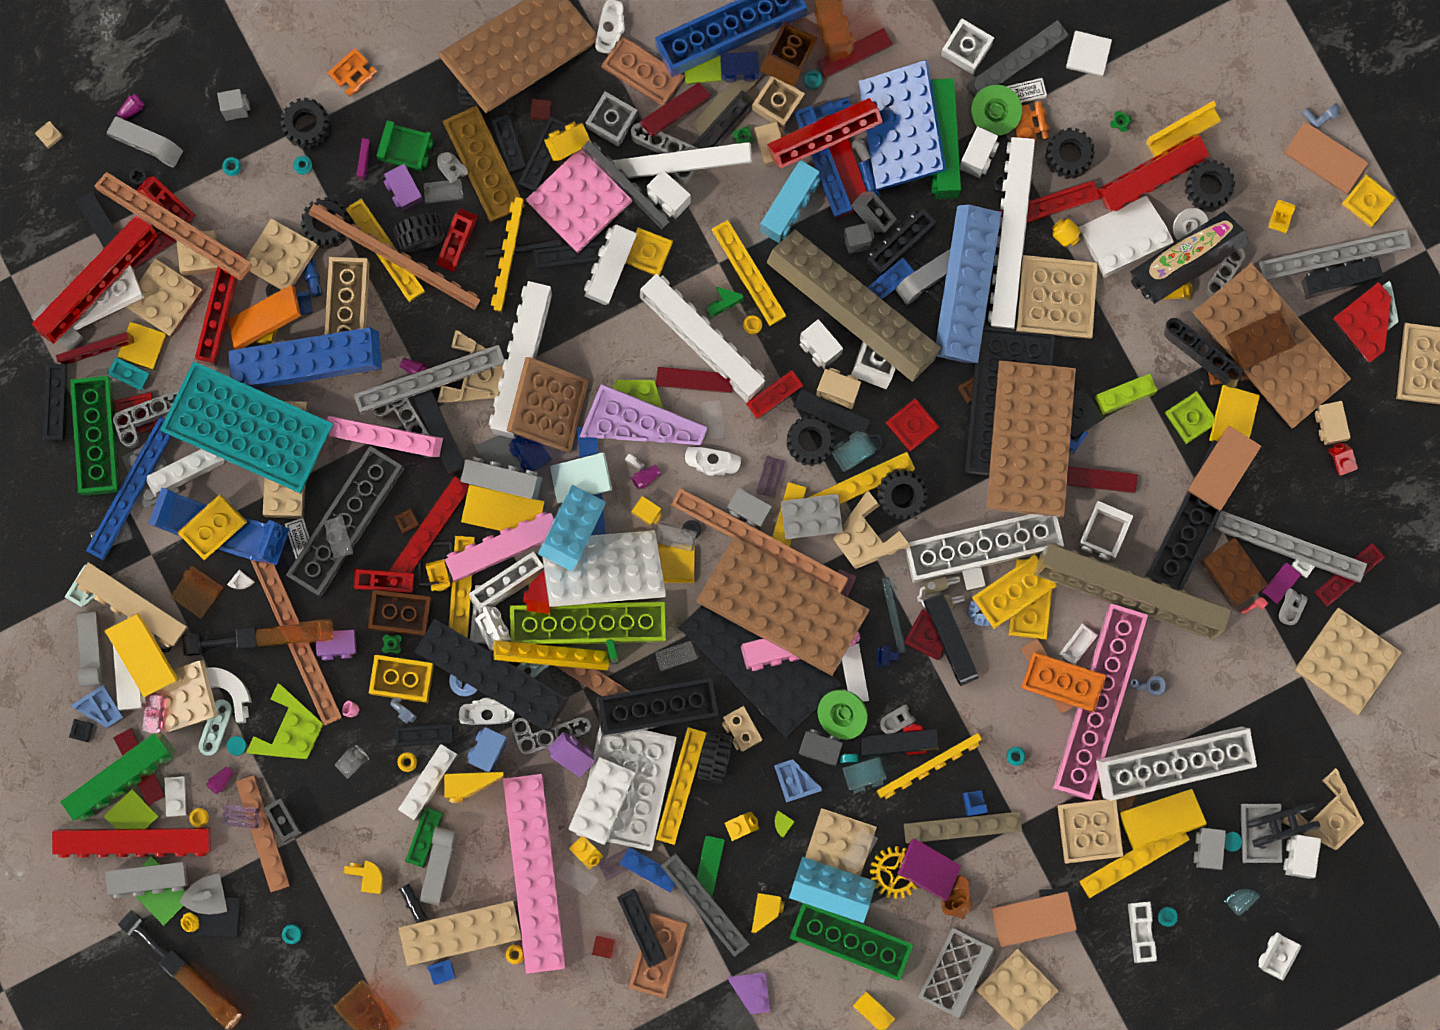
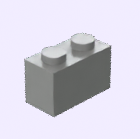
[217,89,250,121]
[727,488,772,528]
[1194,828,1226,870]

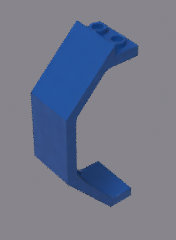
[148,487,290,565]

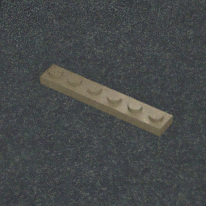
[904,812,1022,844]

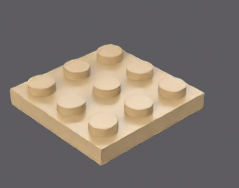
[246,219,319,290]
[126,258,203,337]
[156,660,218,733]
[1057,799,1123,863]
[805,808,877,876]
[976,949,1058,1030]

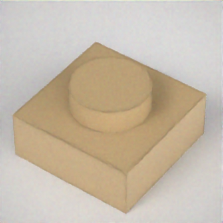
[35,121,63,149]

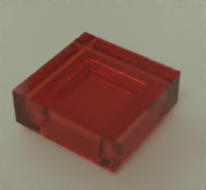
[530,99,551,120]
[592,936,615,959]

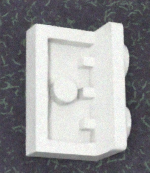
[475,606,511,652]
[1259,932,1301,980]

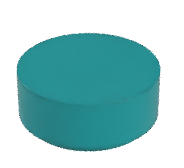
[804,70,822,90]
[226,736,247,756]
[839,754,859,763]
[1224,832,1242,852]
[1157,907,1178,927]
[282,924,302,944]

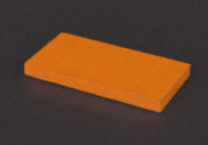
[228,284,301,350]
[1021,652,1107,713]

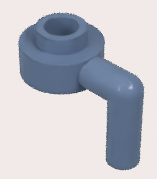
[1302,103,1341,128]
[1130,676,1167,696]
[391,698,417,723]

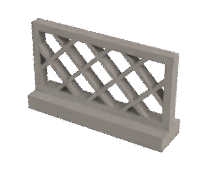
[918,928,995,1020]

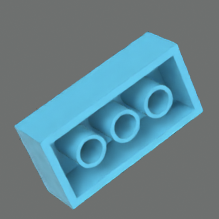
[760,160,820,243]
[538,485,606,571]
[789,857,876,923]

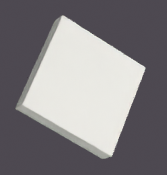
[1066,31,1112,77]

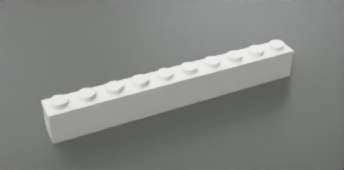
[988,137,1035,329]

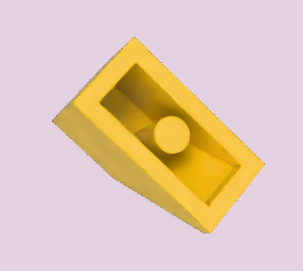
[752,893,784,933]
[853,992,895,1030]

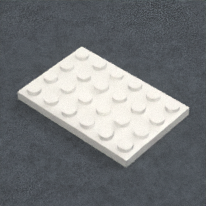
[540,530,666,607]
[576,727,677,851]

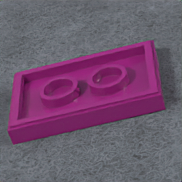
[898,839,961,901]

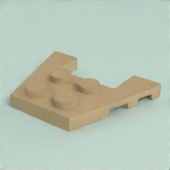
[438,330,505,403]
[833,491,911,569]
[1281,768,1364,850]

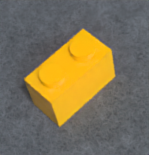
[544,122,591,161]

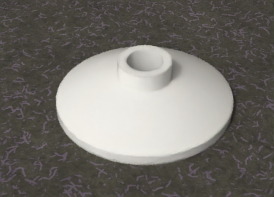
[1173,208,1208,240]

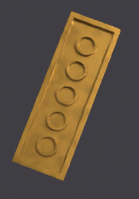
[443,105,525,223]

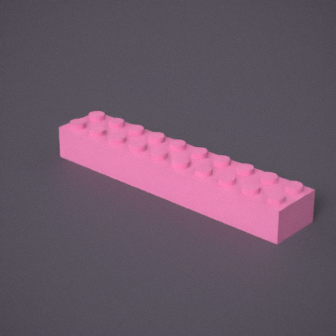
[1053,603,1148,801]
[503,774,566,974]

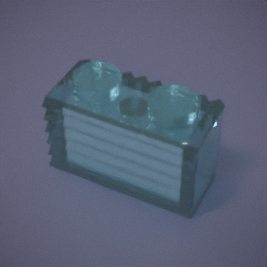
[831,431,878,472]
[842,757,887,794]

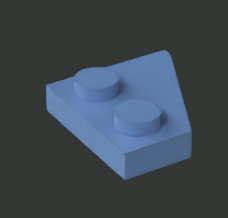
[71,685,124,728]
[774,759,822,803]

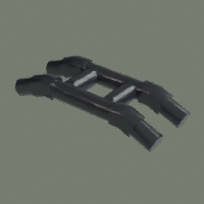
[1246,802,1320,847]

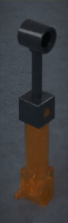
[182,620,333,656]
[118,909,243,1030]

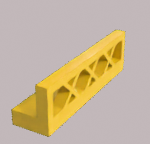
[1146,100,1221,157]

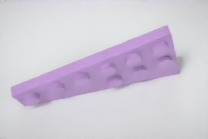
[579,383,708,445]

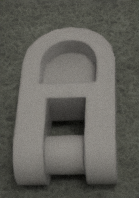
[437,152,468,183]
[1279,589,1307,625]
[880,704,916,734]

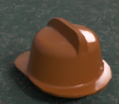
[942,875,972,920]

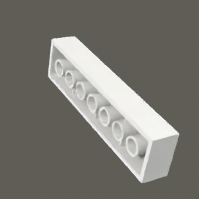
[640,274,765,403]
[489,281,552,440]
[905,514,1064,583]
[1096,726,1257,801]

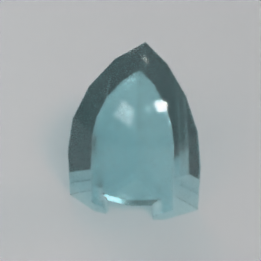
[1225,889,1260,916]

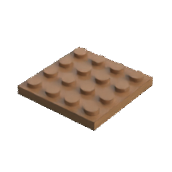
[506,357,589,453]

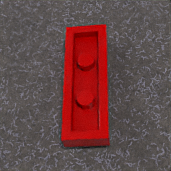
[746,370,803,420]

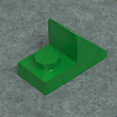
[707,287,744,319]

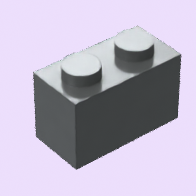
[851,191,897,233]
[844,223,874,254]
[798,729,843,766]
[264,798,302,843]

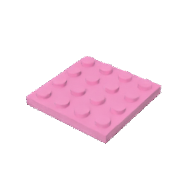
[526,149,632,253]

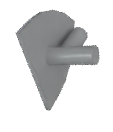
[179,873,227,914]

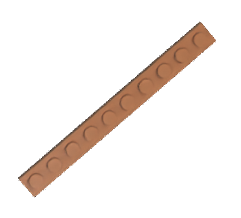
[95,172,252,281]
[309,204,480,310]
[671,488,848,594]
[251,560,342,726]

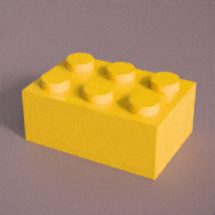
[369,655,434,703]

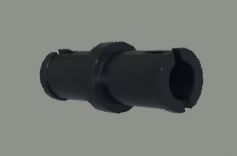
[398,884,427,923]

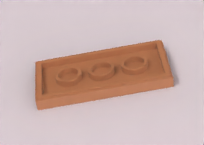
[601,35,685,106]
[1283,122,1368,195]
[1187,426,1261,511]
[992,892,1077,947]
[628,912,688,999]

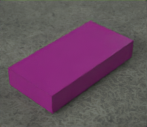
[357,139,371,180]
[1262,562,1301,604]

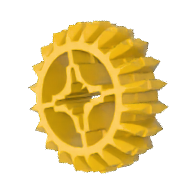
[870,846,918,899]

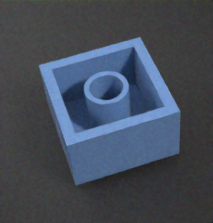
[467,727,508,773]

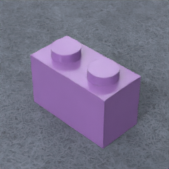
[383,164,423,211]
[315,630,357,660]
[548,732,595,777]

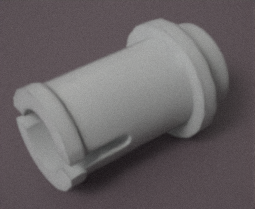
[852,138,871,162]

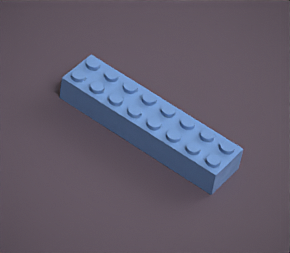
[936,205,1001,363]

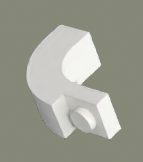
[206,668,252,724]

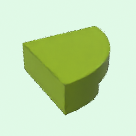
[775,811,794,837]

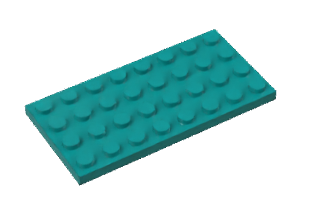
[160,361,333,494]

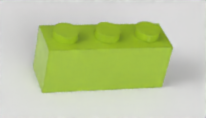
[1095,374,1157,415]

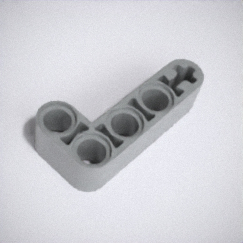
[106,116,183,168]
[631,123,697,184]
[895,249,950,305]
[113,391,179,449]
[372,398,431,458]
[77,611,104,687]
[512,717,591,755]
[420,826,457,906]

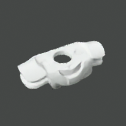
[596,0,625,53]
[685,447,741,476]
[459,698,515,725]

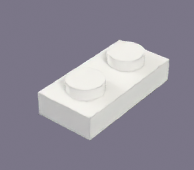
[165,776,187,817]

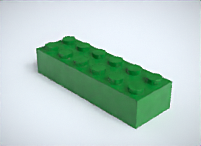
[931,78,961,199]
[70,376,120,496]
[60,733,176,821]
[789,903,913,981]

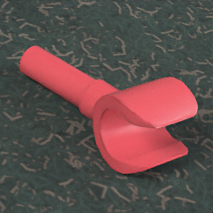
[1241,597,1268,614]

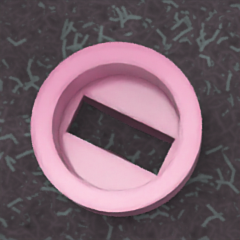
[342,701,359,717]

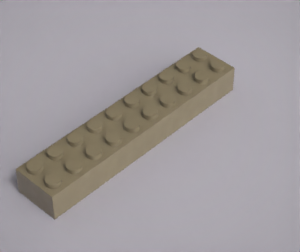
[767,229,941,382]
[1034,544,1231,641]

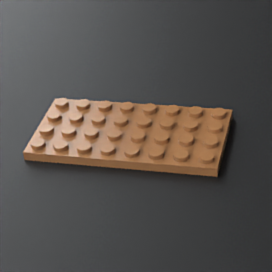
[438,0,597,113]
[1192,263,1351,429]
[986,361,1076,517]
[696,537,869,676]

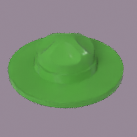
[971,85,1022,136]
[818,689,868,740]

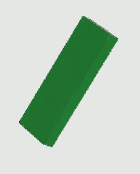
[606,639,619,665]
[405,806,444,868]
[697,836,725,896]

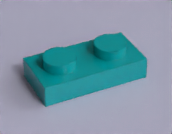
[107,357,150,392]

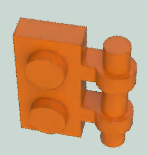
[328,48,377,97]
[1014,102,1050,142]

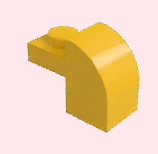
[344,860,384,894]

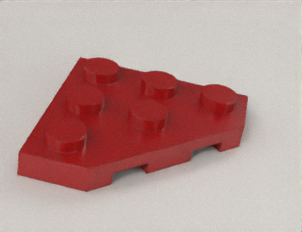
[1334,282,1391,363]

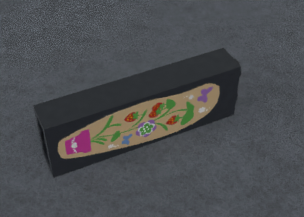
[1130,211,1249,304]

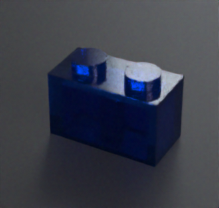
[720,52,759,83]
[508,436,552,472]

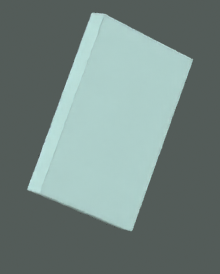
[550,453,612,504]

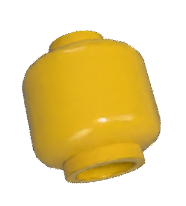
[1052,218,1081,247]

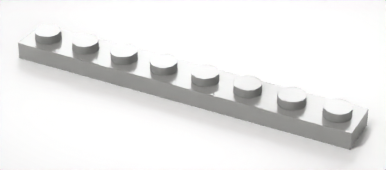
[1258,229,1411,281]
[354,345,505,414]
[1214,511,1367,583]

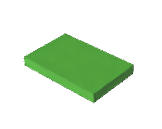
[135,856,185,926]

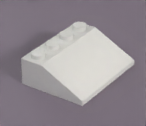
[1079,196,1174,278]

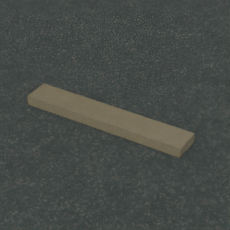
[691,43,771,135]

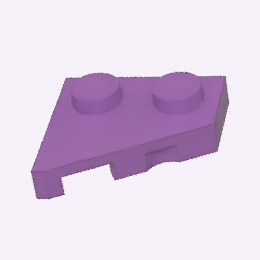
[728,973,770,1014]

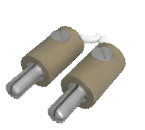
[917,576,965,609]

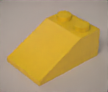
[444,772,505,803]

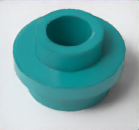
[293,156,312,175]
[222,157,241,176]
[1006,747,1026,766]

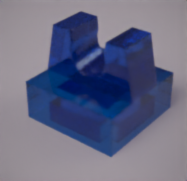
[878,646,899,667]

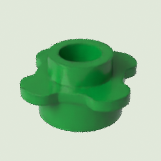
[1110,111,1132,133]
[732,126,754,144]
[382,635,402,654]

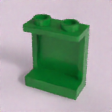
[377,120,434,172]

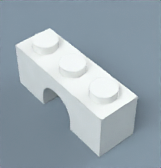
[1128,902,1157,963]

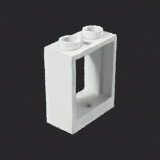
[1078,501,1133,561]

